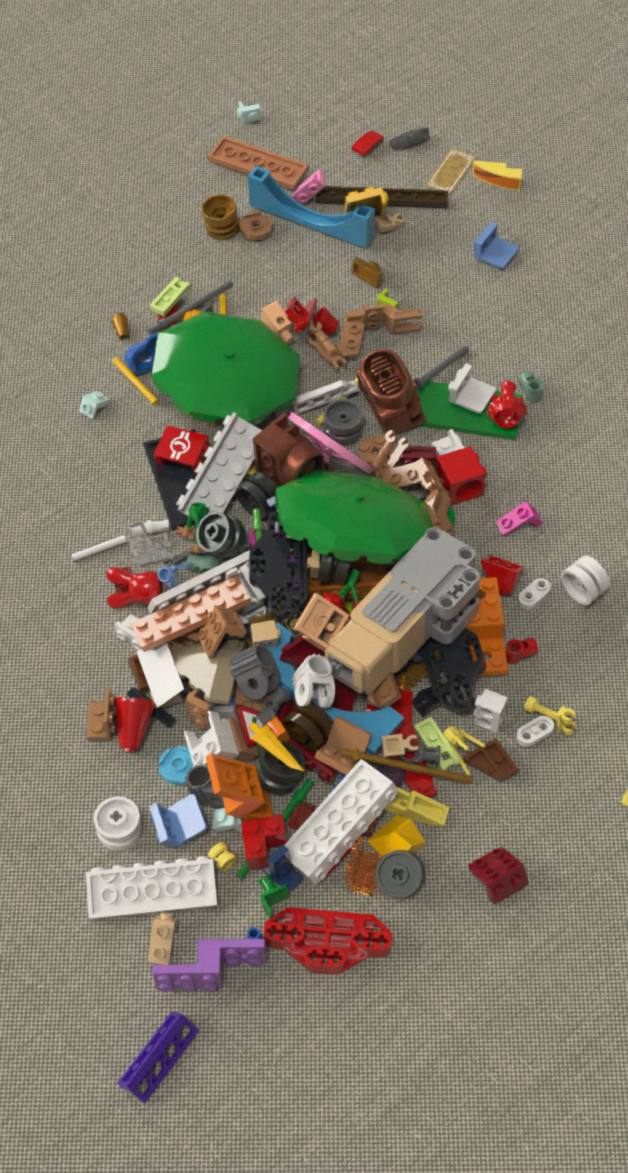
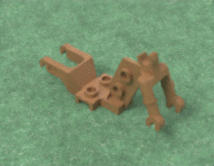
[308,302,424,372]
[368,430,455,536]

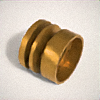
[201,194,239,240]

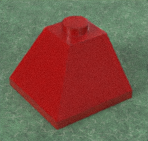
[481,555,525,595]

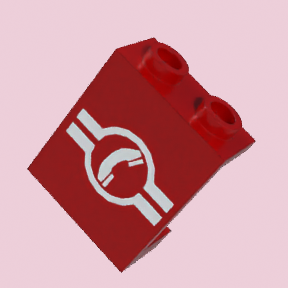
[154,425,211,475]

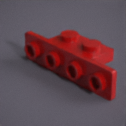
[284,296,318,332]

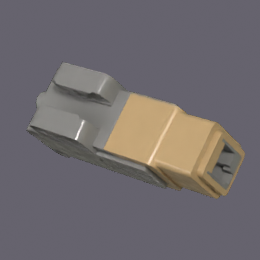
[325,527,480,695]

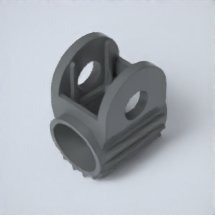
[229,644,281,700]
[185,764,224,809]

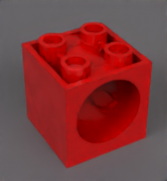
[436,446,487,506]

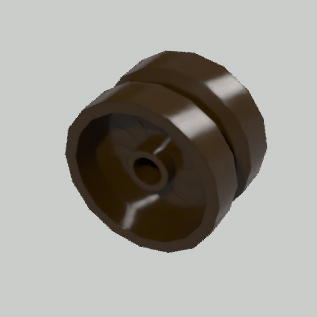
[282,701,333,751]

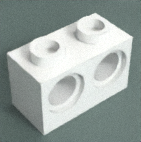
[473,689,508,733]

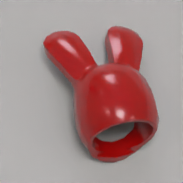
[106,567,164,609]

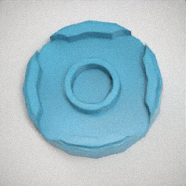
[159,746,194,785]

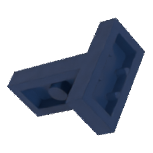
[260,844,304,894]

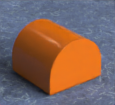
[265,716,290,742]

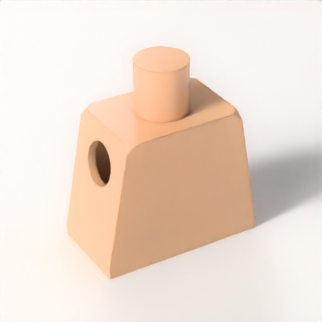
[261,301,294,344]

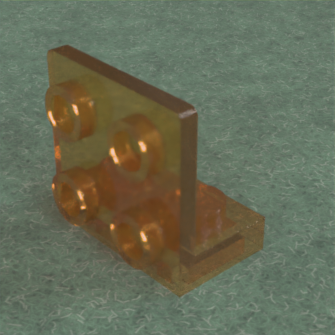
[345,836,383,897]

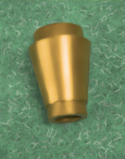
[111,313,129,340]

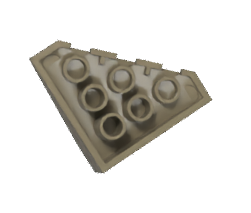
[169,639,245,705]

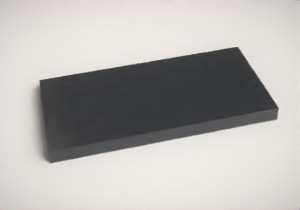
[143,429,225,531]

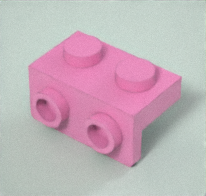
[291,169,325,205]

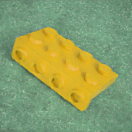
[344,187,388,215]

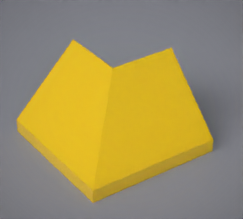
[366,815,426,857]

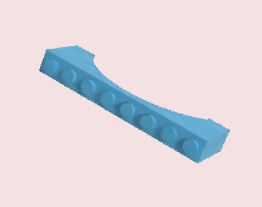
[248,166,375,249]
[267,623,404,755]

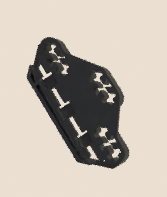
[248,511,307,623]
[421,628,487,714]

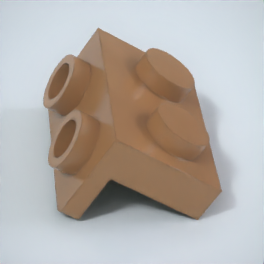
[186,690,212,731]

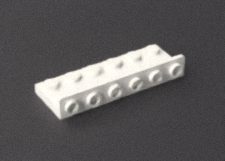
[176,412,262,519]
[147,550,250,614]
[284,759,399,885]
[86,856,218,920]

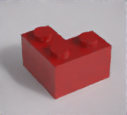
[241,814,287,870]

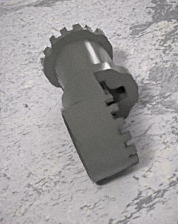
[256,686,291,724]
[400,744,441,764]

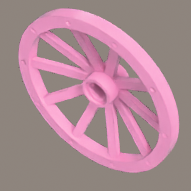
[288,412,374,475]

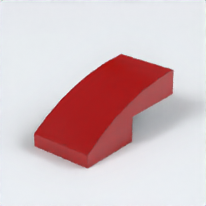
[351,130,384,156]

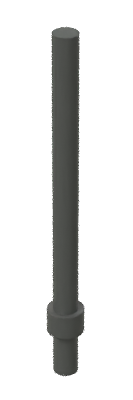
[147,280,233,335]

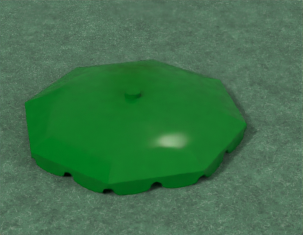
[151,311,300,425]
[275,470,433,564]

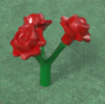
[322,569,361,619]

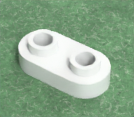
[518,578,551,610]
[516,716,554,747]

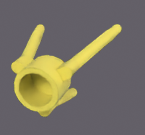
[444,726,485,775]

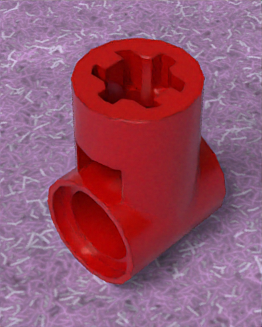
[505,637,538,665]

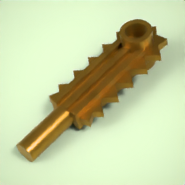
[395,649,443,693]

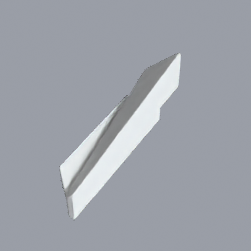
[275,380,359,416]

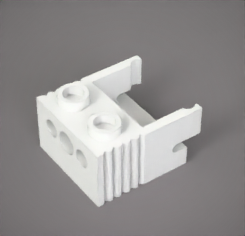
[225,564,265,617]
[184,711,239,766]

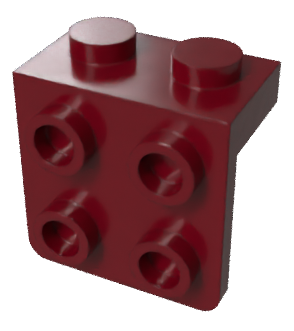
[399,446,437,470]
[468,847,529,905]

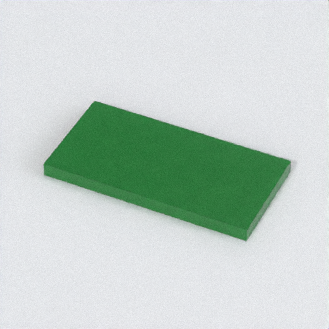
[416,381,524,441]

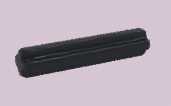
[127,687,176,728]

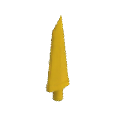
[249,722,304,771]

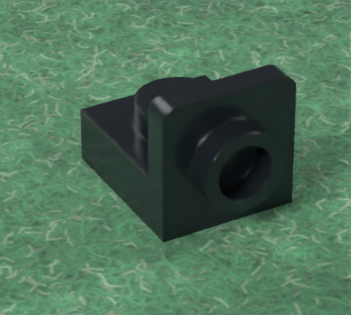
[413,687,448,717]

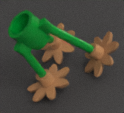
[175,502,210,554]

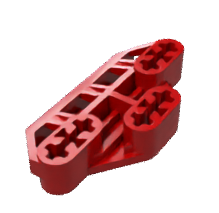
[264,907,392,975]

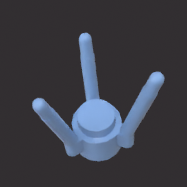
[157,562,193,587]

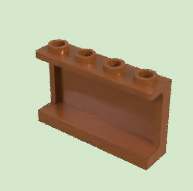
[307,552,387,601]

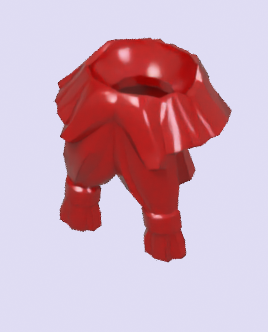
[486,381,527,429]

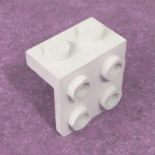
[448,363,496,414]

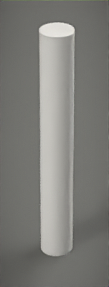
[71,535,127,561]

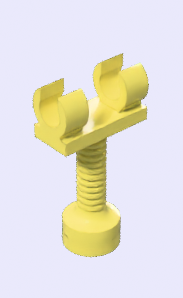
[524,696,576,735]

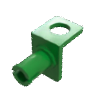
[259,875,289,919]

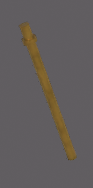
[341,748,473,784]

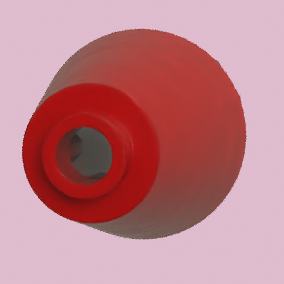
[115,697,155,753]

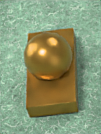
[351,257,383,288]

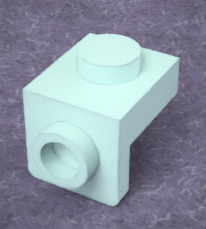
[236,101,261,124]
[79,391,110,419]
[212,808,246,833]

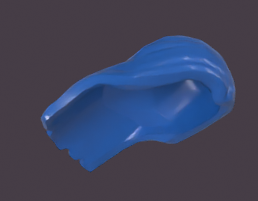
[124,333,158,374]

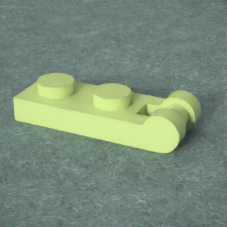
[150,277,192,317]
[414,717,460,771]

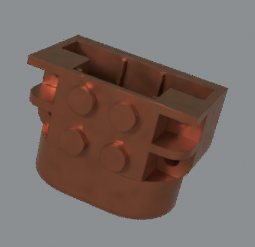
[355,349,427,436]
[252,413,325,487]

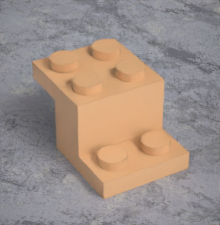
[294,593,350,652]

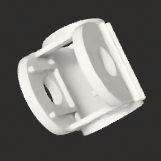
[292,654,335,708]

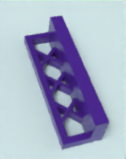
[117,1011,199,1104]

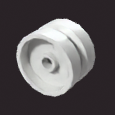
[560,556,610,606]
[94,796,142,851]

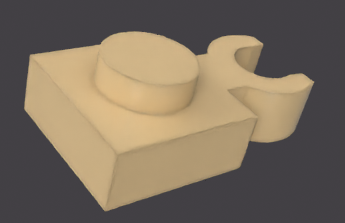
[374,213,405,233]
[381,734,419,758]

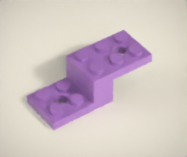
[152,939,266,992]

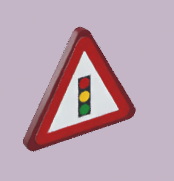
[234,704,266,748]

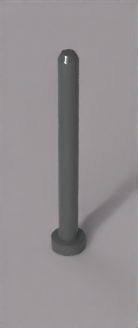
[414,346,469,390]

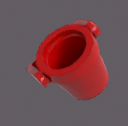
[311,307,340,338]

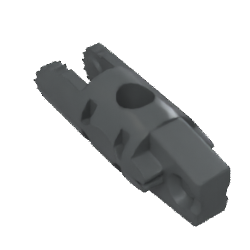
[389,127,430,149]

